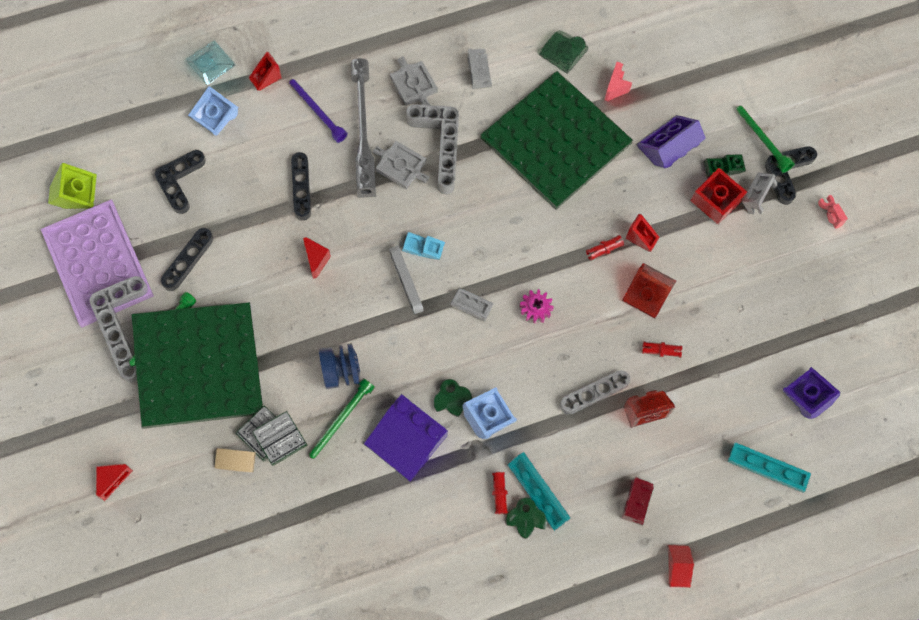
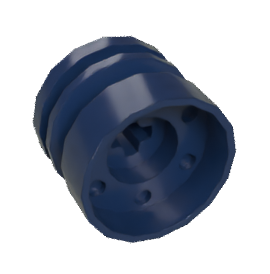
[319,343,360,390]

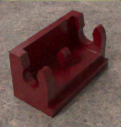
[621,477,654,526]

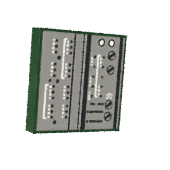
[235,405,276,462]
[252,411,308,467]

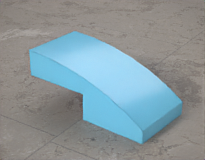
[402,232,445,260]

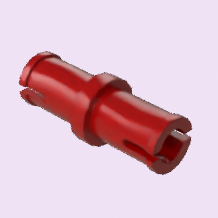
[586,235,624,261]
[642,341,683,358]
[492,472,508,514]

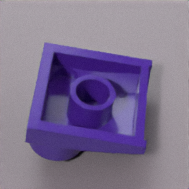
[783,367,841,419]

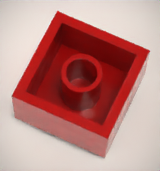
[690,168,747,224]

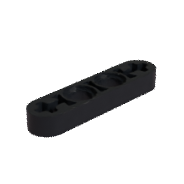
[291,152,311,221]
[161,228,213,291]

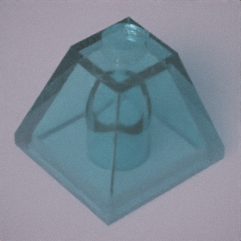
[186,40,236,85]

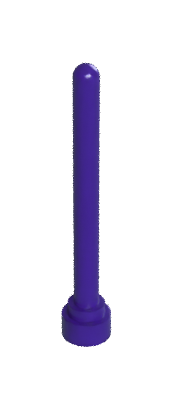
[289,79,348,143]

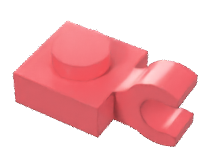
[818,195,848,229]

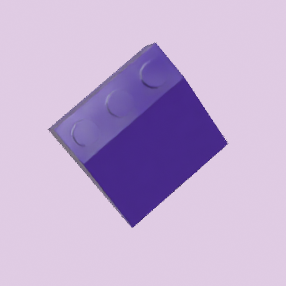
[364,394,448,481]

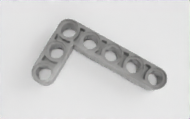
[406,104,459,195]
[90,276,148,382]

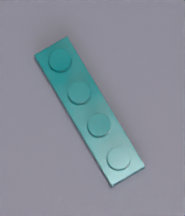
[727,442,811,493]
[507,452,571,531]

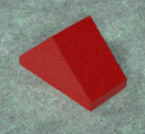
[249,52,281,91]
[625,214,660,252]
[303,237,331,279]
[96,464,133,501]
[668,545,694,588]

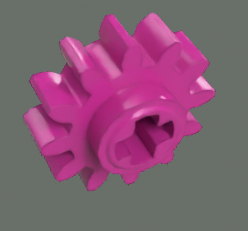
[520,289,554,324]

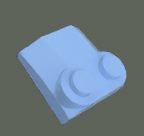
[188,86,239,136]
[463,387,517,439]

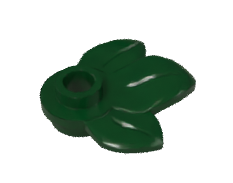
[434,379,472,417]
[506,498,547,539]

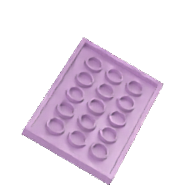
[41,199,154,328]

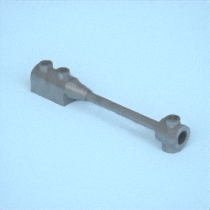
[351,58,376,198]

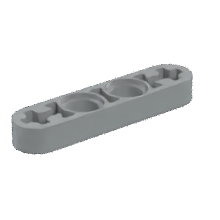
[389,246,424,315]
[560,370,630,414]

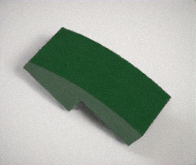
[704,154,746,178]

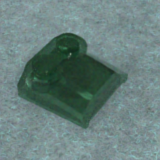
[539,30,589,74]

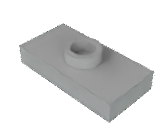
[451,287,493,321]

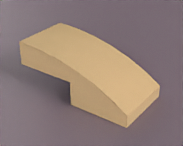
[215,448,256,472]

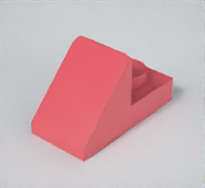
[604,62,632,101]

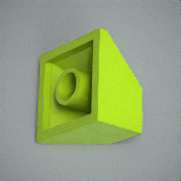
[48,163,97,209]

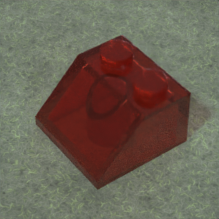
[622,263,677,319]
[623,390,675,428]

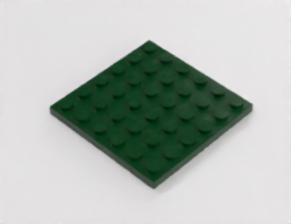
[480,71,633,210]
[131,302,263,429]

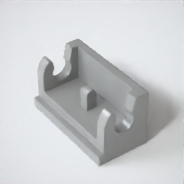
[468,49,492,89]
[742,173,777,214]

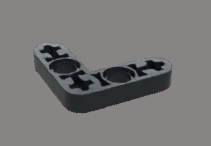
[765,146,818,205]
[155,150,206,214]

